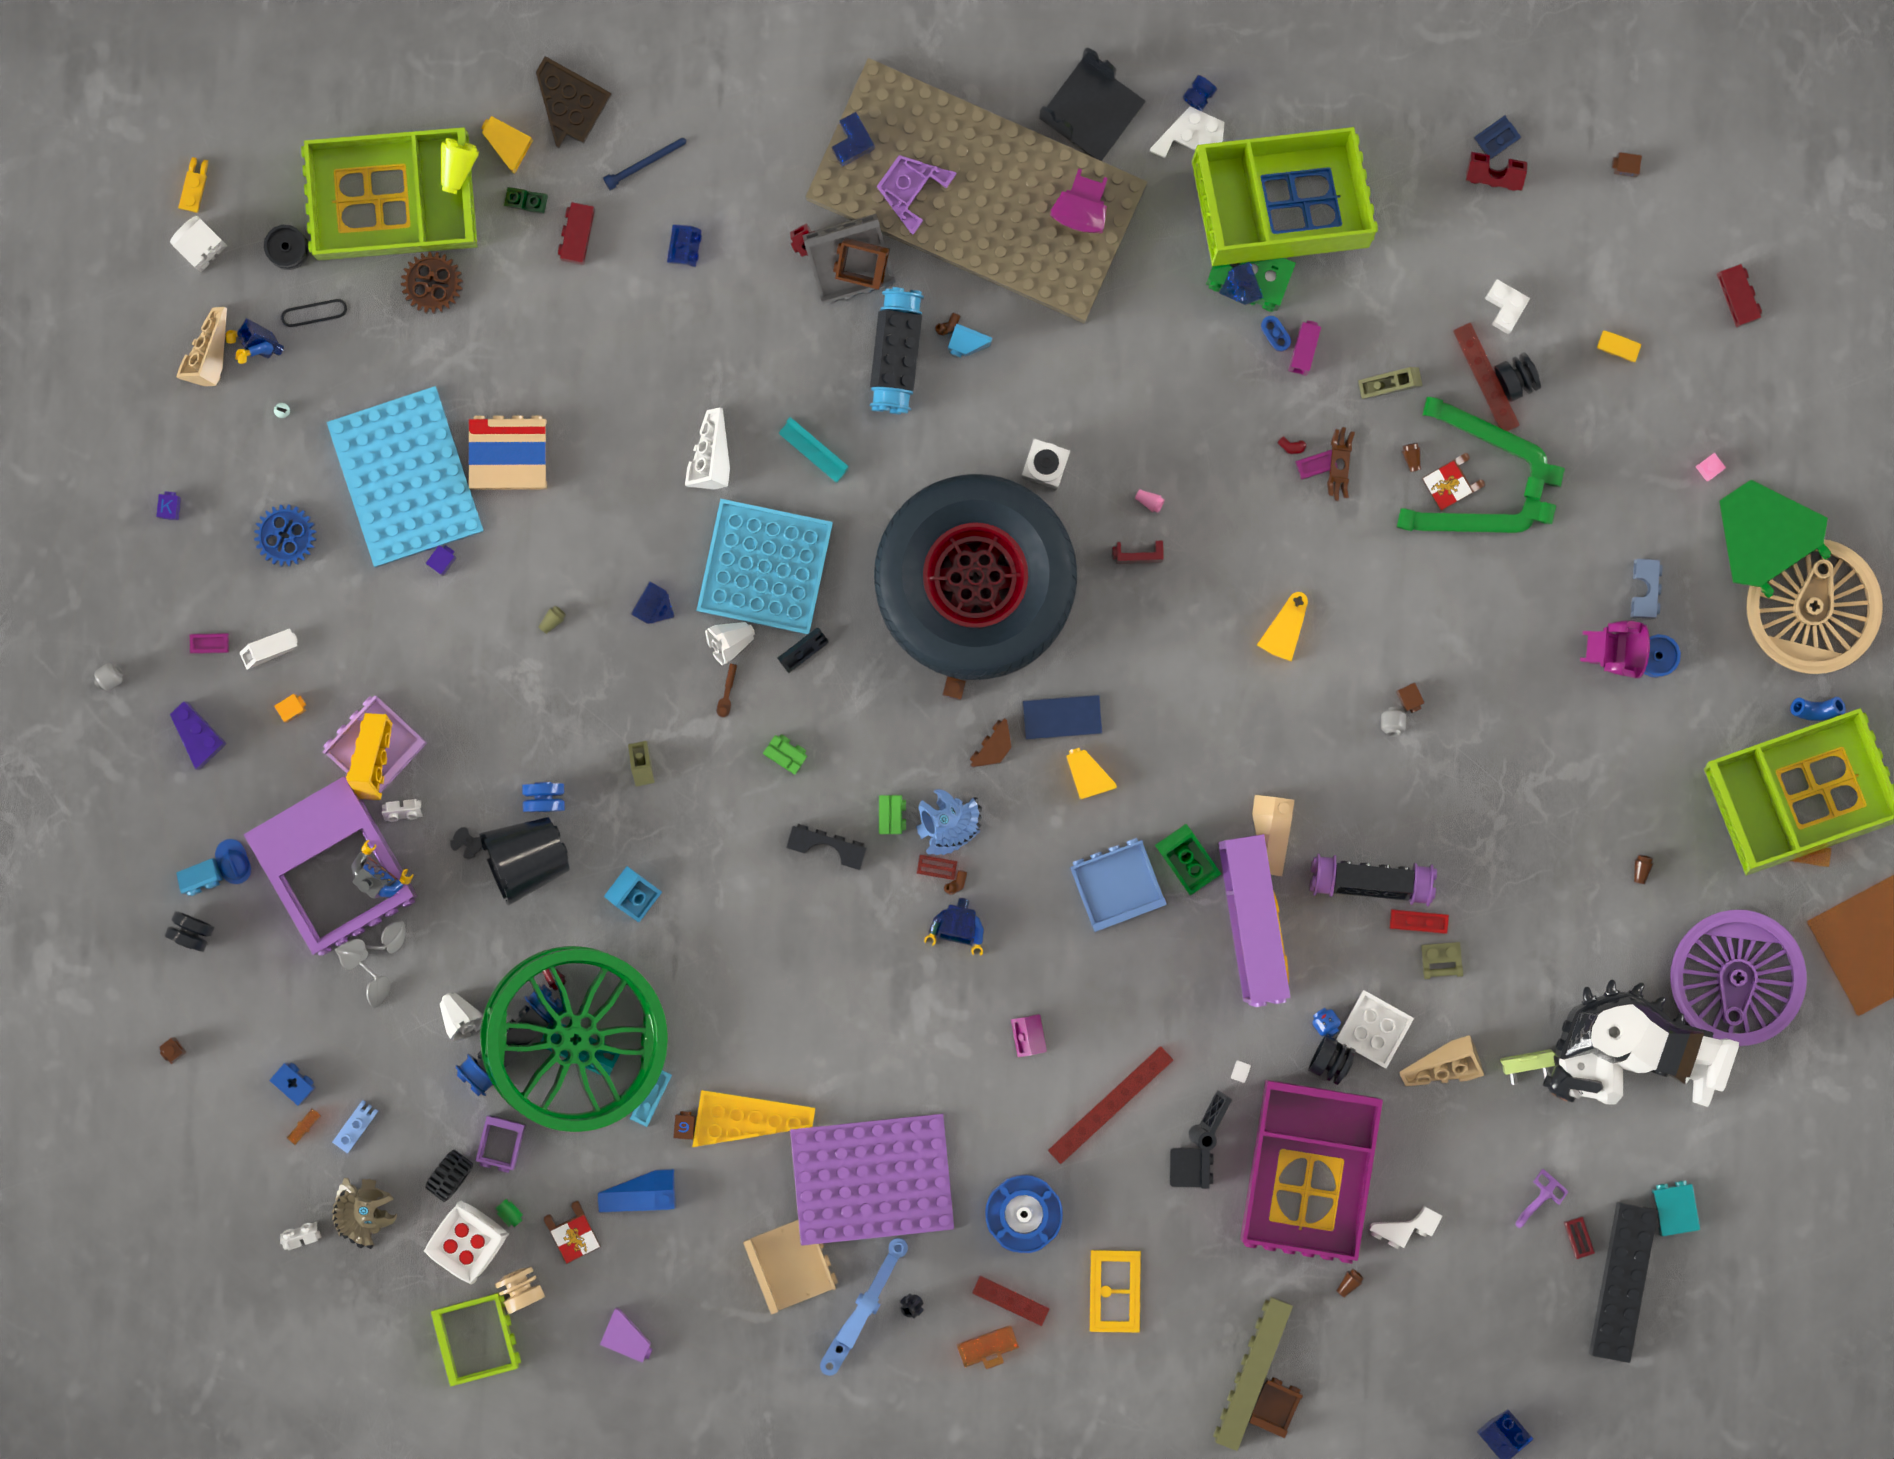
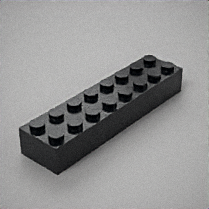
[1589,1202,1658,1363]

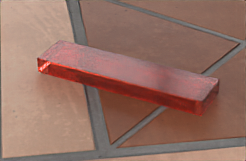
[972,1275,1050,1326]

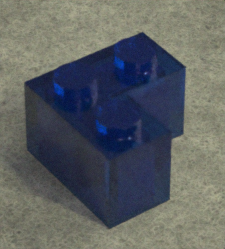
[832,112,875,168]

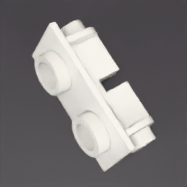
[382,799,423,822]
[280,1222,321,1251]

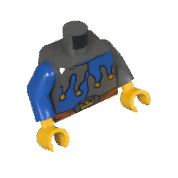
[351,840,413,899]

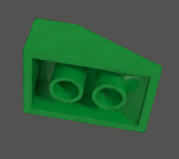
[1155,824,1221,896]

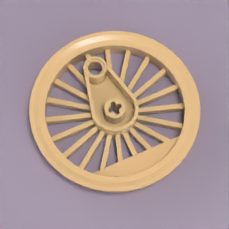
[1746,539,1883,674]

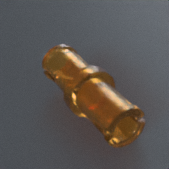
[286,1108,321,1145]

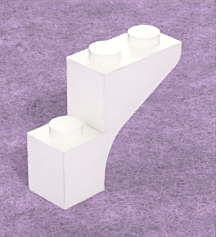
[1368,1206,1442,1249]

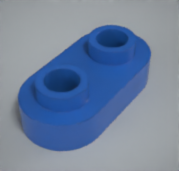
[1261,316,1291,352]

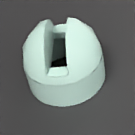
[274,403,290,418]

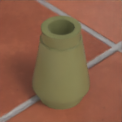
[538,605,566,634]

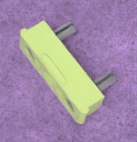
[1500,1049,1555,1085]

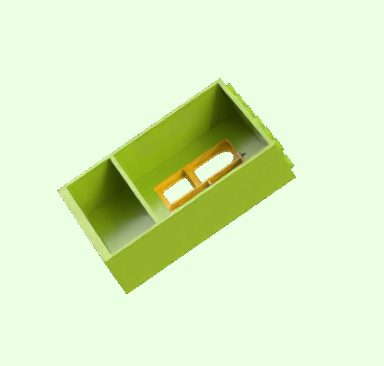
[301,127,478,260]
[1704,708,1894,876]

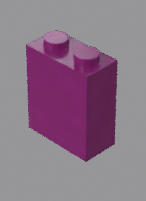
[1288,320,1321,376]

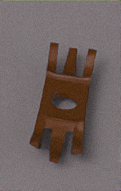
[1327,427,1355,501]

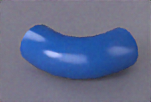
[1790,697,1846,721]

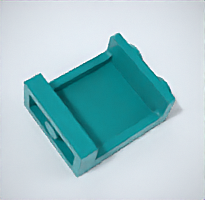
[1652,1180,1700,1236]

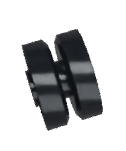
[264,225,309,270]
[164,911,215,952]

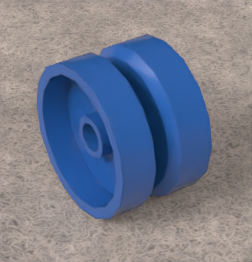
[1644,634,1681,678]
[522,782,565,812]

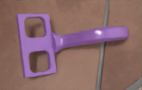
[1515,1169,1569,1228]

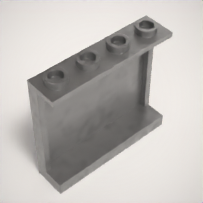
[802,214,896,304]

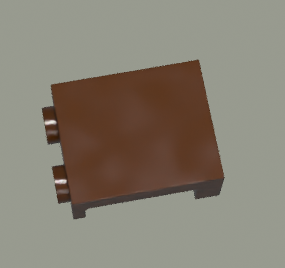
[1249,1377,1303,1438]

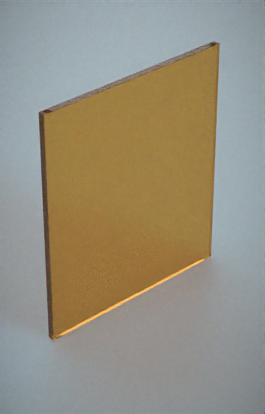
[1807,875,1894,1016]

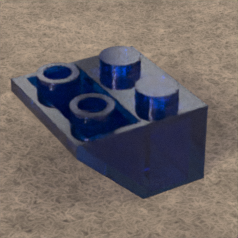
[1477,1409,1533,1459]

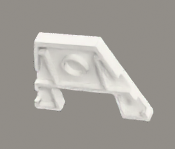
[1149,107,1225,159]

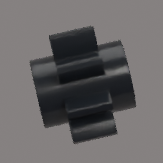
[900,1293,924,1319]

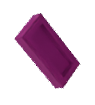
[1295,450,1338,480]
[189,633,229,654]

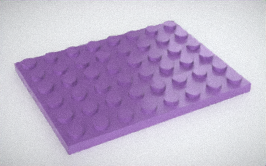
[790,1114,954,1246]

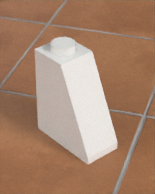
[239,628,297,670]

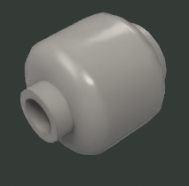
[94,662,124,691]
[1381,707,1407,737]

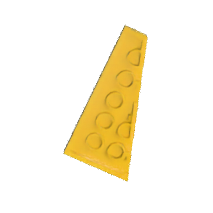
[692,1090,815,1147]

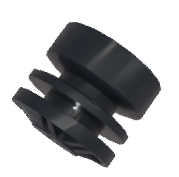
[1494,352,1541,402]
[1308,1035,1356,1085]

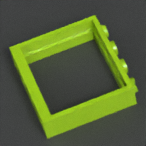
[431,1292,521,1387]

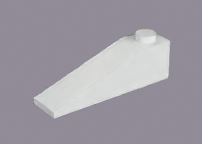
[685,407,730,489]

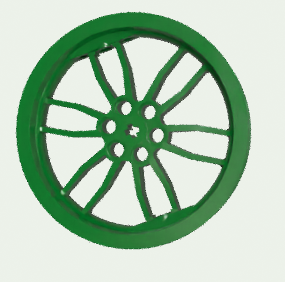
[480,946,668,1132]

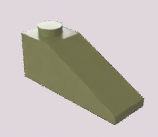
[1358,367,1423,399]

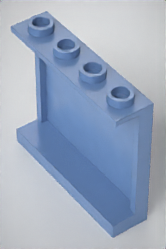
[1070,838,1167,932]

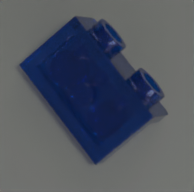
[667,225,702,267]

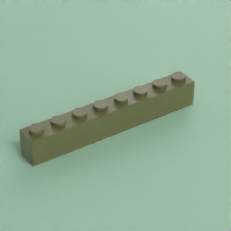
[1213,1296,1293,1451]

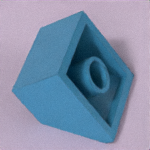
[604,866,662,922]

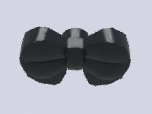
[450,827,482,859]

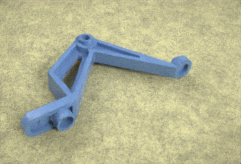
[820,1238,908,1376]

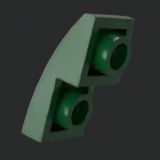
[504,187,548,214]

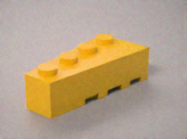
[346,713,393,800]

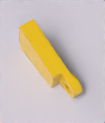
[1257,592,1308,662]

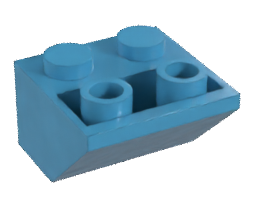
[176,858,224,896]

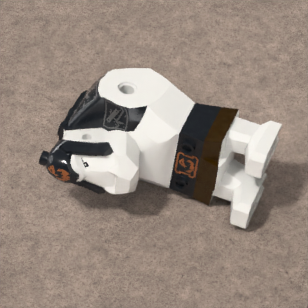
[1543,980,1739,1107]

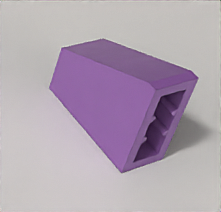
[600,1307,653,1363]

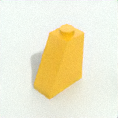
[481,116,533,174]
[1066,747,1117,800]

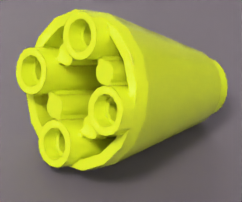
[441,138,479,194]

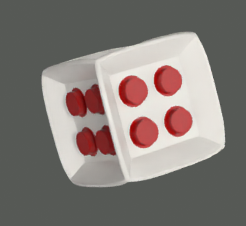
[424,1200,509,1285]

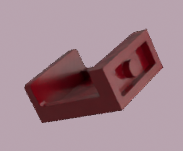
[1112,540,1164,564]

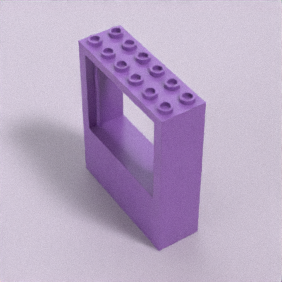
[243,776,418,956]

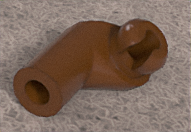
[935,313,961,336]
[944,870,967,895]

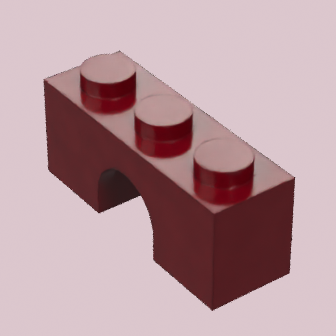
[1466,152,1527,191]

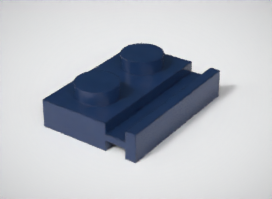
[1474,115,1521,160]

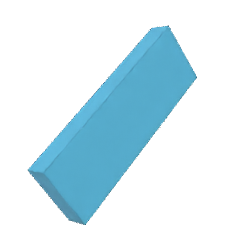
[630,1070,672,1127]

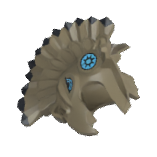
[332,1178,397,1249]

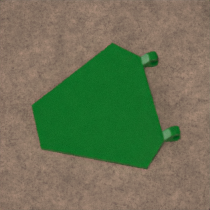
[1719,480,1831,598]

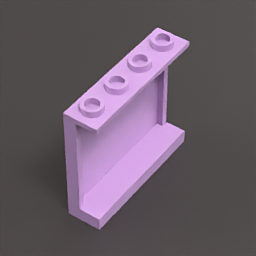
[322,696,427,793]

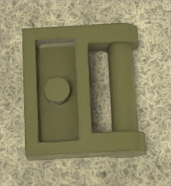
[1421,942,1463,980]

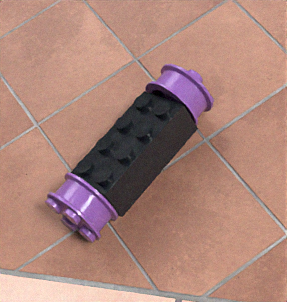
[1309,853,1437,907]

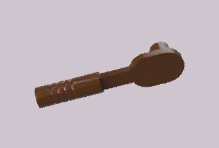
[716,663,737,717]

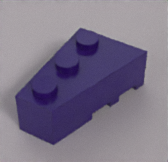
[170,701,227,770]

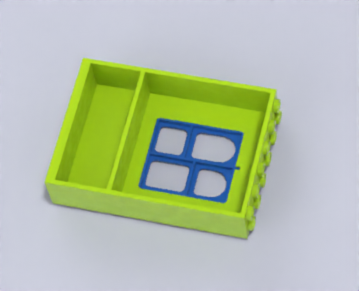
[1192,127,1378,266]

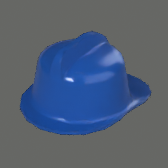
[215,839,251,884]

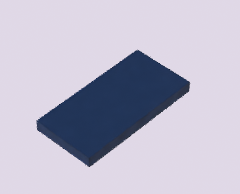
[1023,695,1102,739]

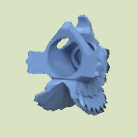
[916,789,982,855]

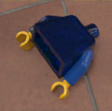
[226,318,284,364]
[924,898,984,956]

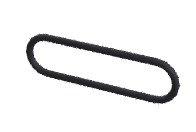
[281,299,347,327]

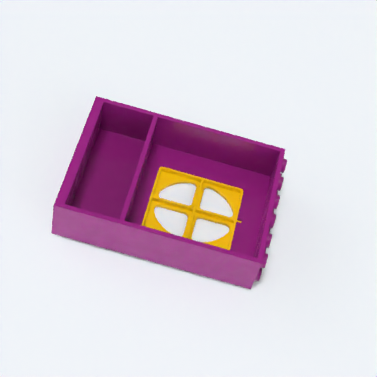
[1240,1080,1383,1264]

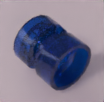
[1182,75,1218,111]

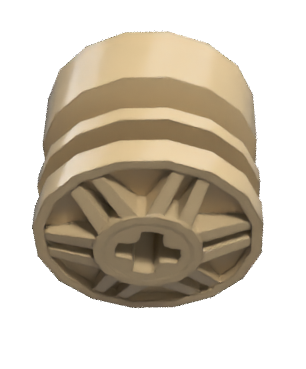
[495,1267,545,1314]

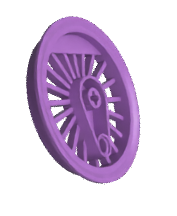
[1670,910,1807,1046]

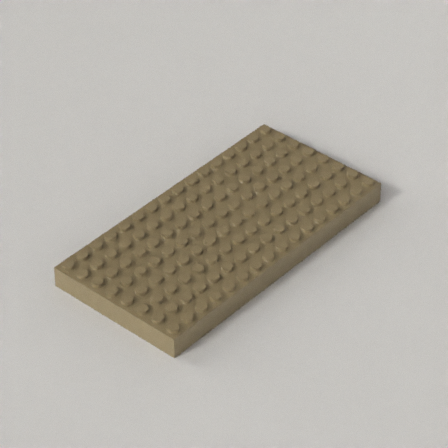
[805,58,1147,324]

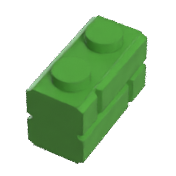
[763,734,808,775]
[879,795,906,834]

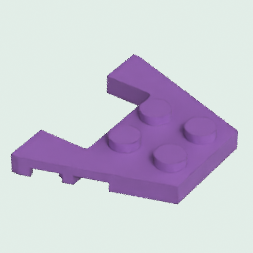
[877,155,957,235]

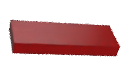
[1389,909,1449,934]

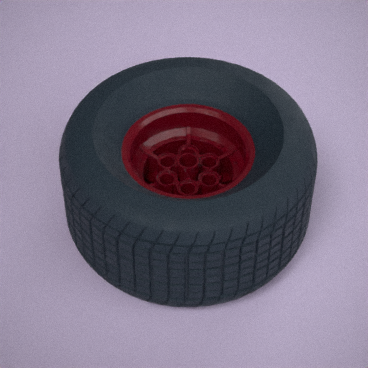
[874,474,1077,680]

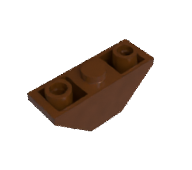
[970,718,1012,768]

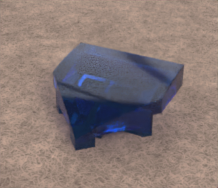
[1219,262,1263,305]
[630,581,674,624]

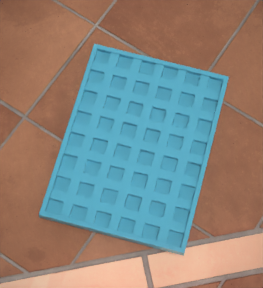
[326,386,484,567]

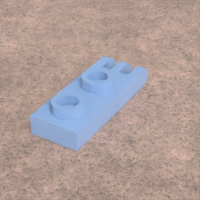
[332,1100,378,1153]

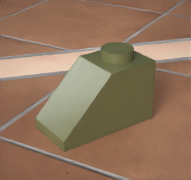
[628,741,655,786]

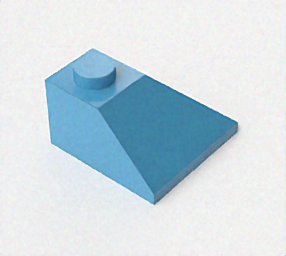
[948,324,992,358]

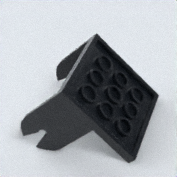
[1039,48,1146,161]

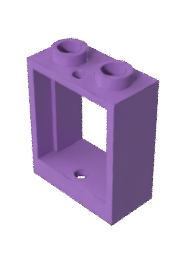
[475,1115,526,1173]

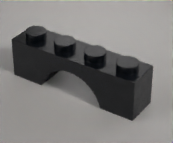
[786,824,867,870]

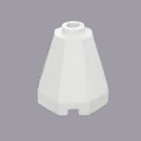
[705,622,755,665]
[440,993,483,1042]

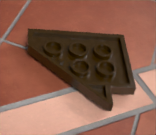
[536,56,612,148]

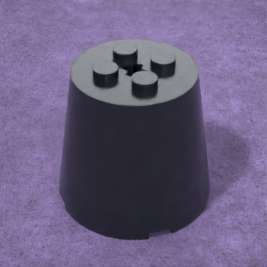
[479,817,570,905]

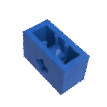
[269,1062,316,1106]

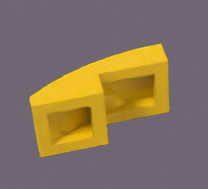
[1597,330,1642,362]

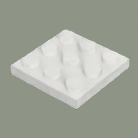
[1336,990,1414,1069]

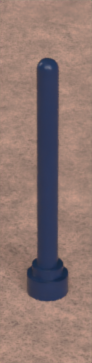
[603,138,686,191]

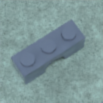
[1631,559,1663,619]

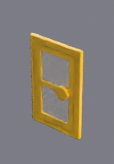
[1090,1250,1141,1333]

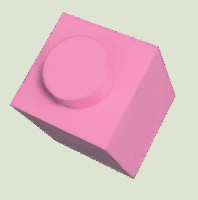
[1695,453,1726,481]

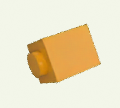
[274,694,306,723]

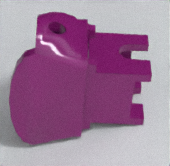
[1050,168,1108,233]
[1580,621,1650,679]

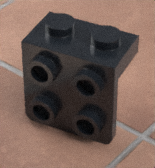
[1170,1148,1214,1189]

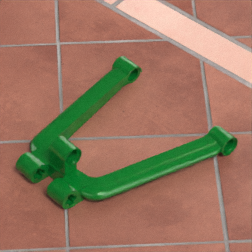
[1396,397,1565,533]

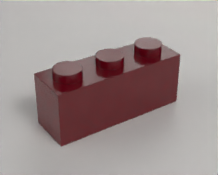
[558,202,595,265]
[1717,264,1762,328]

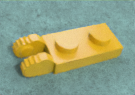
[178,157,208,213]

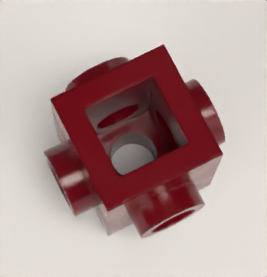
[790,223,815,257]

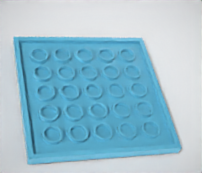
[696,498,833,635]

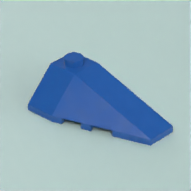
[598,1169,676,1212]

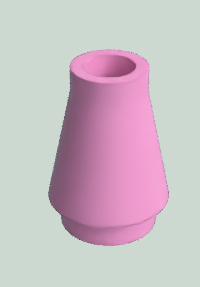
[1135,489,1165,513]

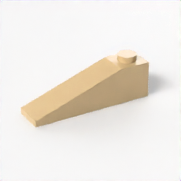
[176,307,227,386]
[1252,795,1295,876]
[1399,1035,1484,1086]

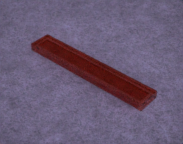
[1453,322,1520,431]

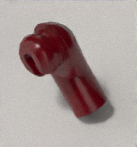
[1277,436,1307,454]

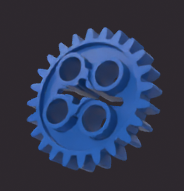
[254,504,317,567]

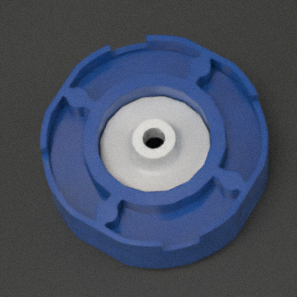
[985,1174,1063,1253]

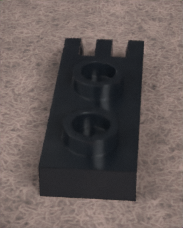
[777,628,829,673]

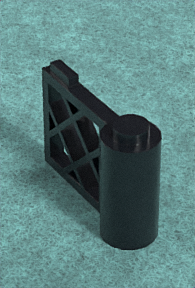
[1188,1090,1232,1151]

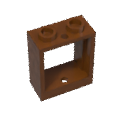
[833,238,890,290]

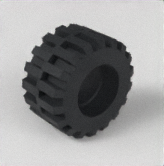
[425,1149,473,1202]

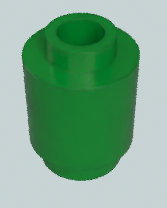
[495,1199,523,1228]

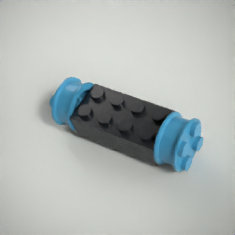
[869,287,924,415]

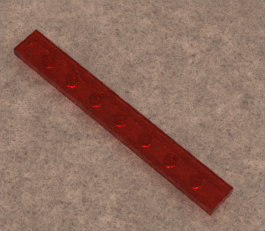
[1048,1046,1173,1164]

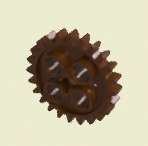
[401,252,463,314]

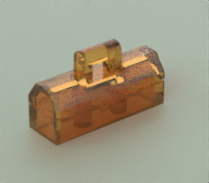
[957,1325,1019,1370]

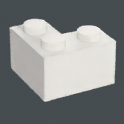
[1485,279,1530,334]

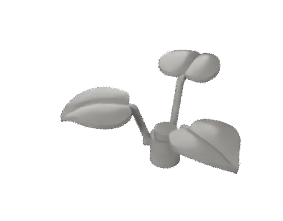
[335,920,406,1008]

